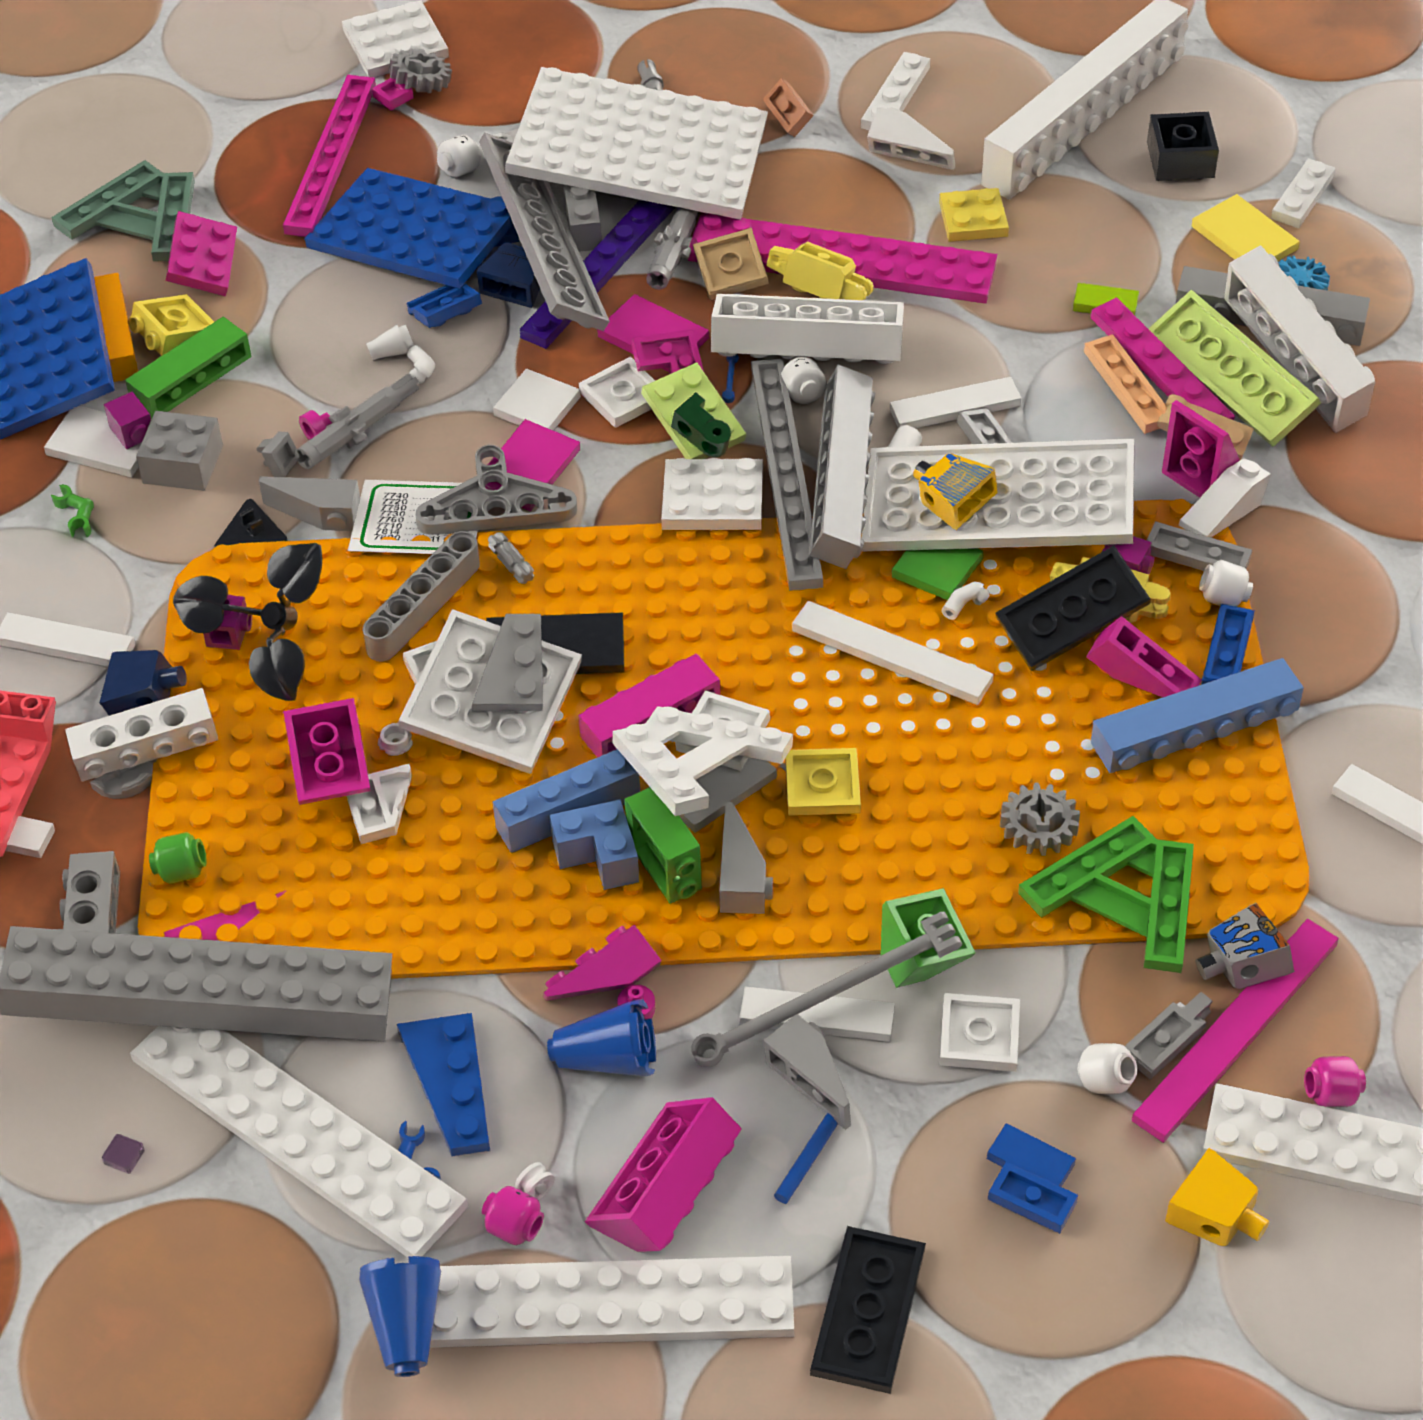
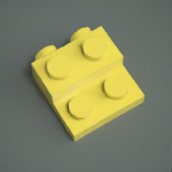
[129,294,214,356]

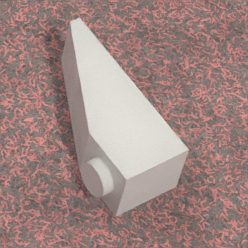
[867,107,955,170]
[1179,458,1271,538]

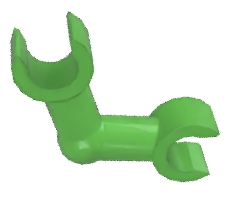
[51,484,94,538]

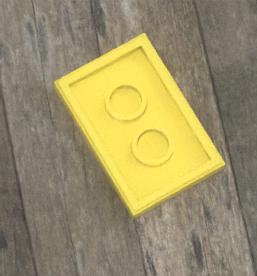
[1191,194,1300,261]

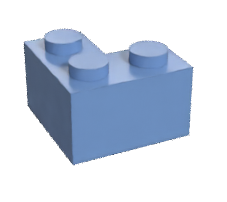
[549,799,639,890]

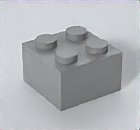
[136,411,223,491]

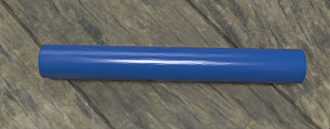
[774,1113,838,1204]

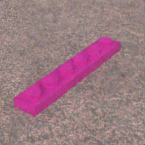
[1090,297,1235,420]

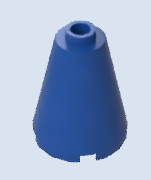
[547,999,656,1076]
[359,1256,441,1377]

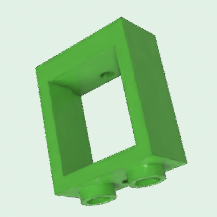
[625,787,702,904]

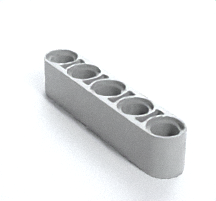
[363,531,480,661]

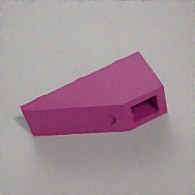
[543,925,662,1001]

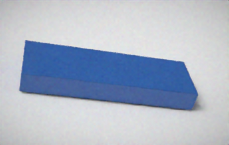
[1201,604,1255,685]

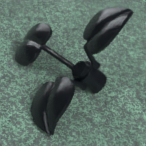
[173,543,322,701]

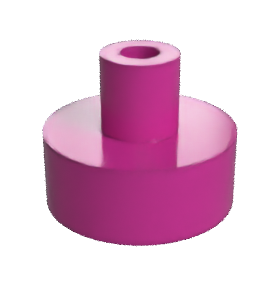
[299,410,332,440]
[617,985,656,1019]

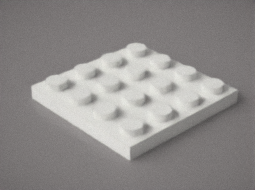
[399,609,582,774]

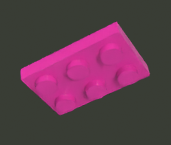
[165,211,237,296]

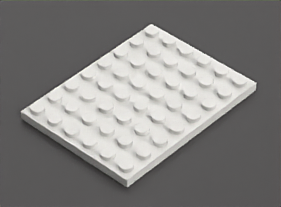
[505,67,768,220]

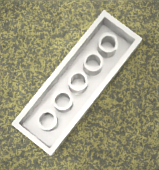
[1224,245,1375,433]
[711,294,904,364]

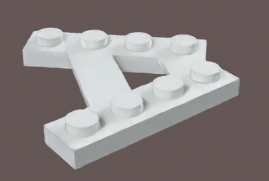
[612,706,793,816]

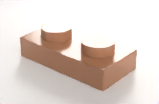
[763,78,814,137]

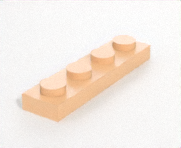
[1084,334,1167,434]

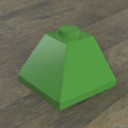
[880,888,976,988]

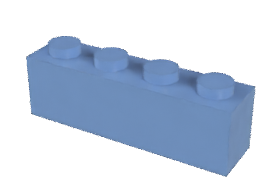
[492,749,640,853]

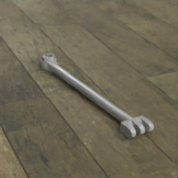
[691,912,962,1067]

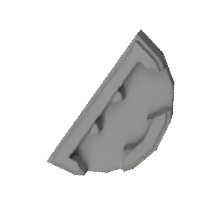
[90,759,156,799]

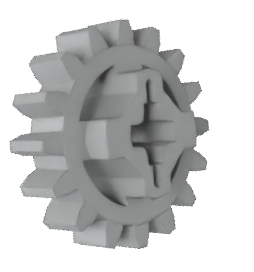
[389,49,452,93]
[1000,782,1080,856]

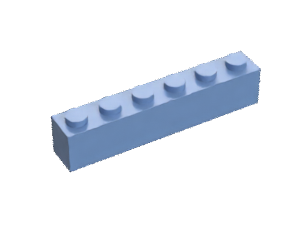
[1091,658,1304,773]

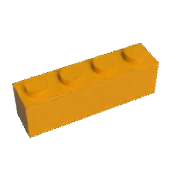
[94,273,138,382]

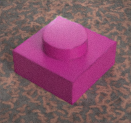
[372,78,413,111]

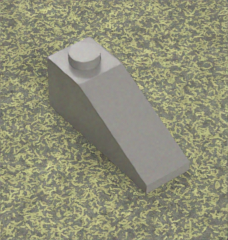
[259,476,360,531]
[720,802,773,914]
[763,1014,851,1130]

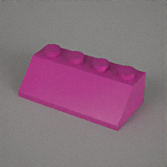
[584,1097,742,1252]

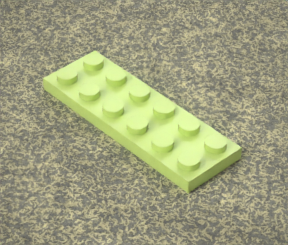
[1149,290,1321,447]

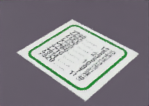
[348,480,478,554]

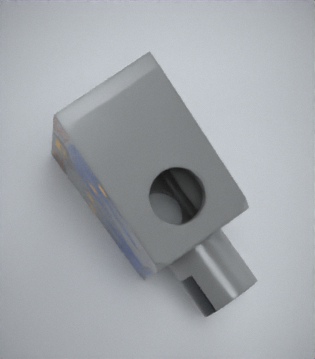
[1195,903,1294,989]

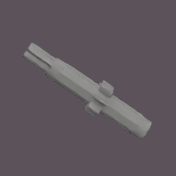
[646,207,699,290]
[295,373,419,469]

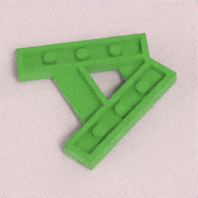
[1018,816,1194,973]

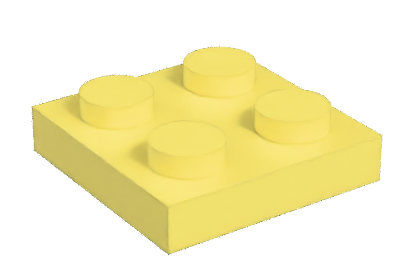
[939,188,1009,242]
[785,748,861,816]

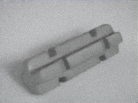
[488,532,535,584]

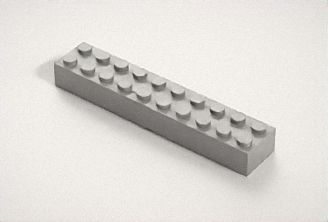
[0,926,392,1041]

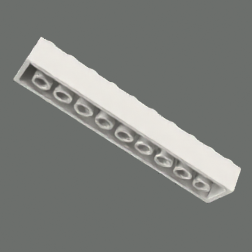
[981,0,1188,200]

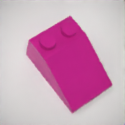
[1162,400,1240,498]
[283,698,371,805]

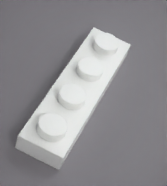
[861,52,930,130]

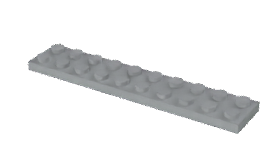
[479,132,610,331]

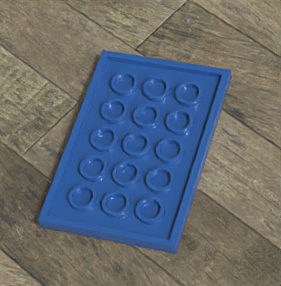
[304,168,513,289]
[0,258,115,440]

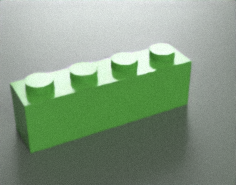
[125,316,252,419]

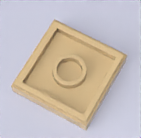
[693,228,769,300]

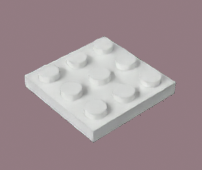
[342,0,449,77]
[661,458,763,530]

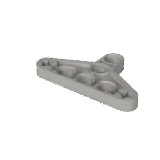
[415,444,577,535]

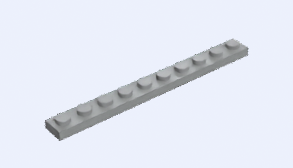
[751,358,823,591]

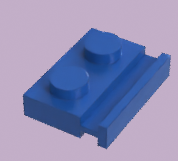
[406,284,482,328]

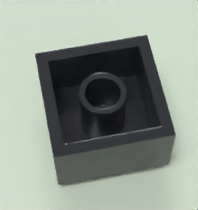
[1147,111,1219,181]

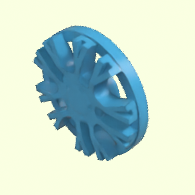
[1278,256,1330,290]

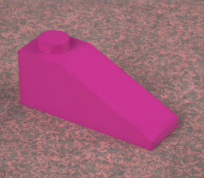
[1086,616,1202,697]

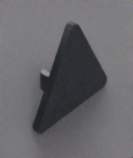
[214,499,288,547]

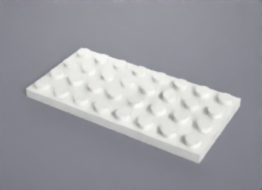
[861,439,1135,552]

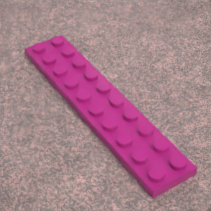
[688,212,998,304]

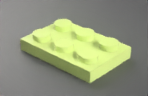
[641,363,746,459]

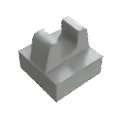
[257,431,297,477]

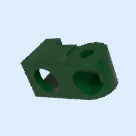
[671,392,731,458]

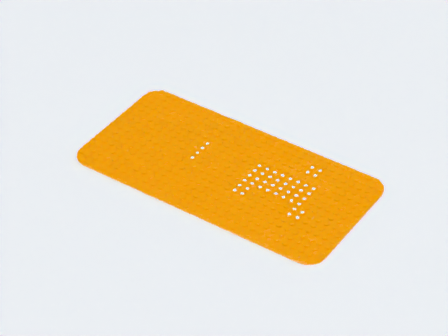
[138,499,1309,979]

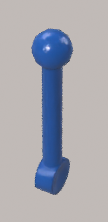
[722,354,739,403]

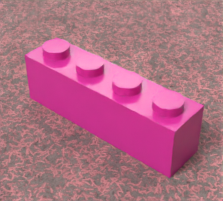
[578,653,720,757]

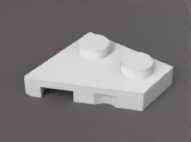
[346,764,412,844]

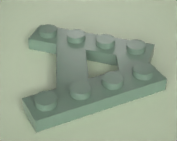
[51,160,195,261]

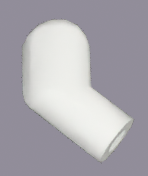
[407,345,435,384]
[941,581,989,620]

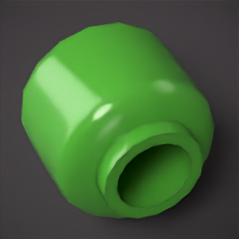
[149,832,207,884]

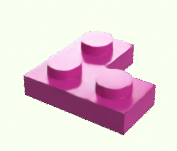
[631,329,704,374]

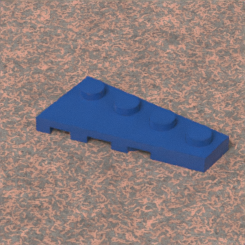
[396,1013,490,1156]

